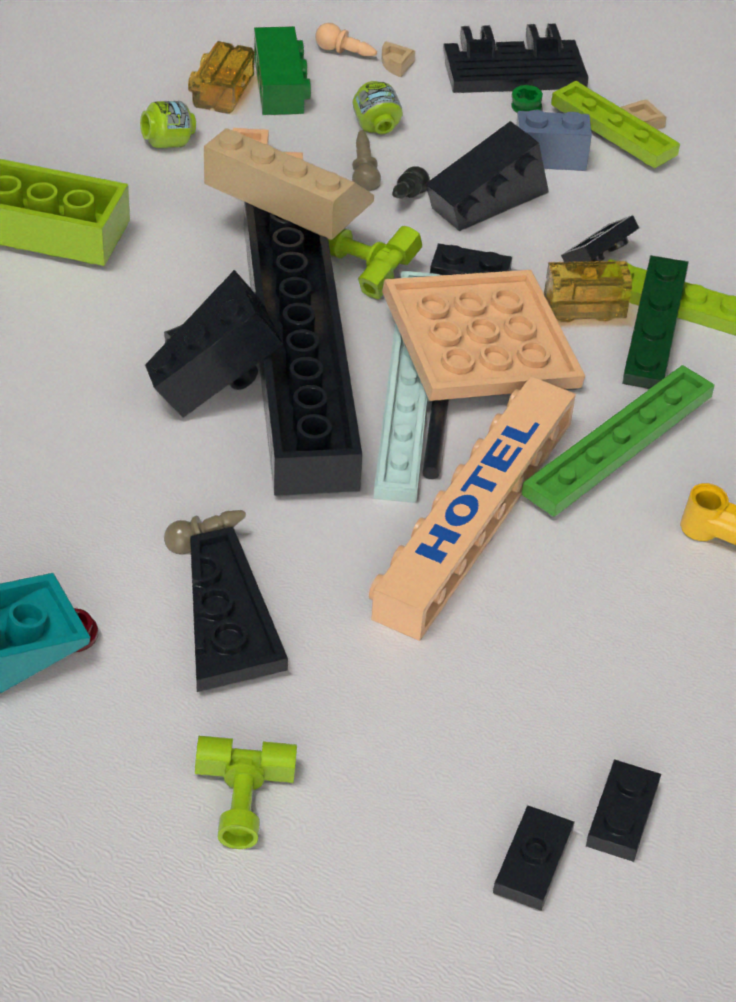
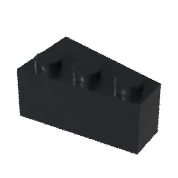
[425,121,549,231]

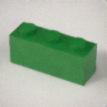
[254,26,311,115]

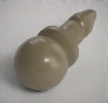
[352,130,381,191]
[164,510,246,554]

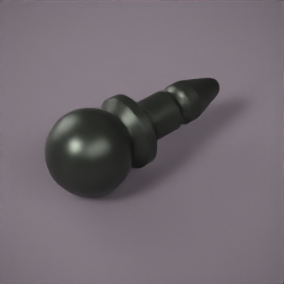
[392,166,430,199]

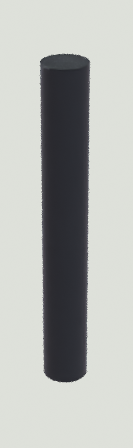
[422,399,449,479]

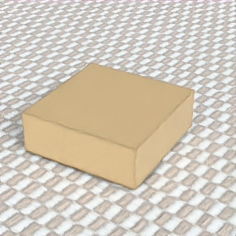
[621,99,667,130]

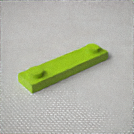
[551,81,680,168]

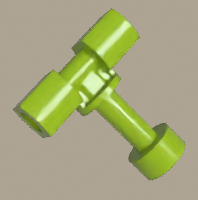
[328,226,423,299]
[195,735,297,849]

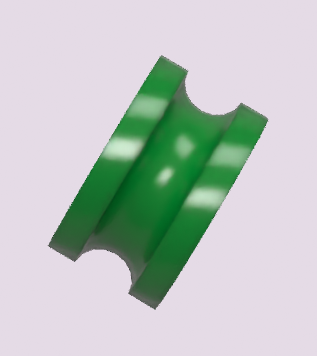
[511,85,543,113]

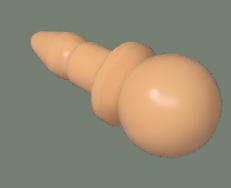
[315,23,377,56]

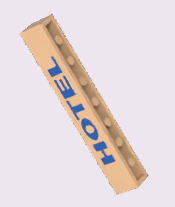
[369,376,576,641]

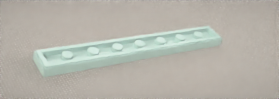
[373,271,440,503]

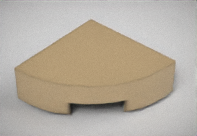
[381,41,416,77]

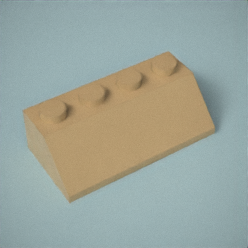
[204,128,374,240]

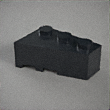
[145,269,283,418]

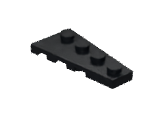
[190,527,288,692]

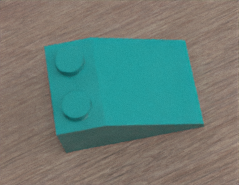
[0,573,90,694]

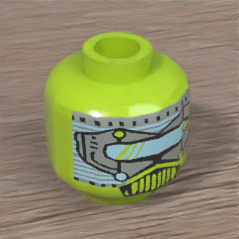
[352,81,403,134]
[140,101,196,148]

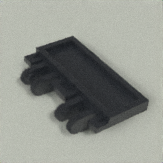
[443,23,589,93]

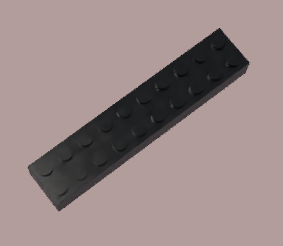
[244,202,362,496]

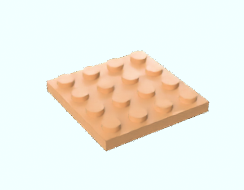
[382,270,585,401]

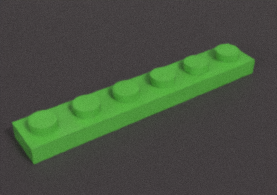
[521,365,715,517]

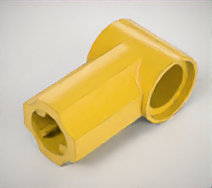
[680,483,736,545]

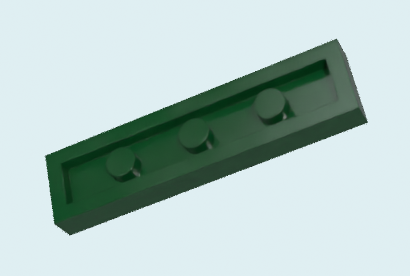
[622,255,689,389]

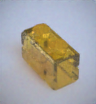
[188,41,255,114]
[544,261,632,322]

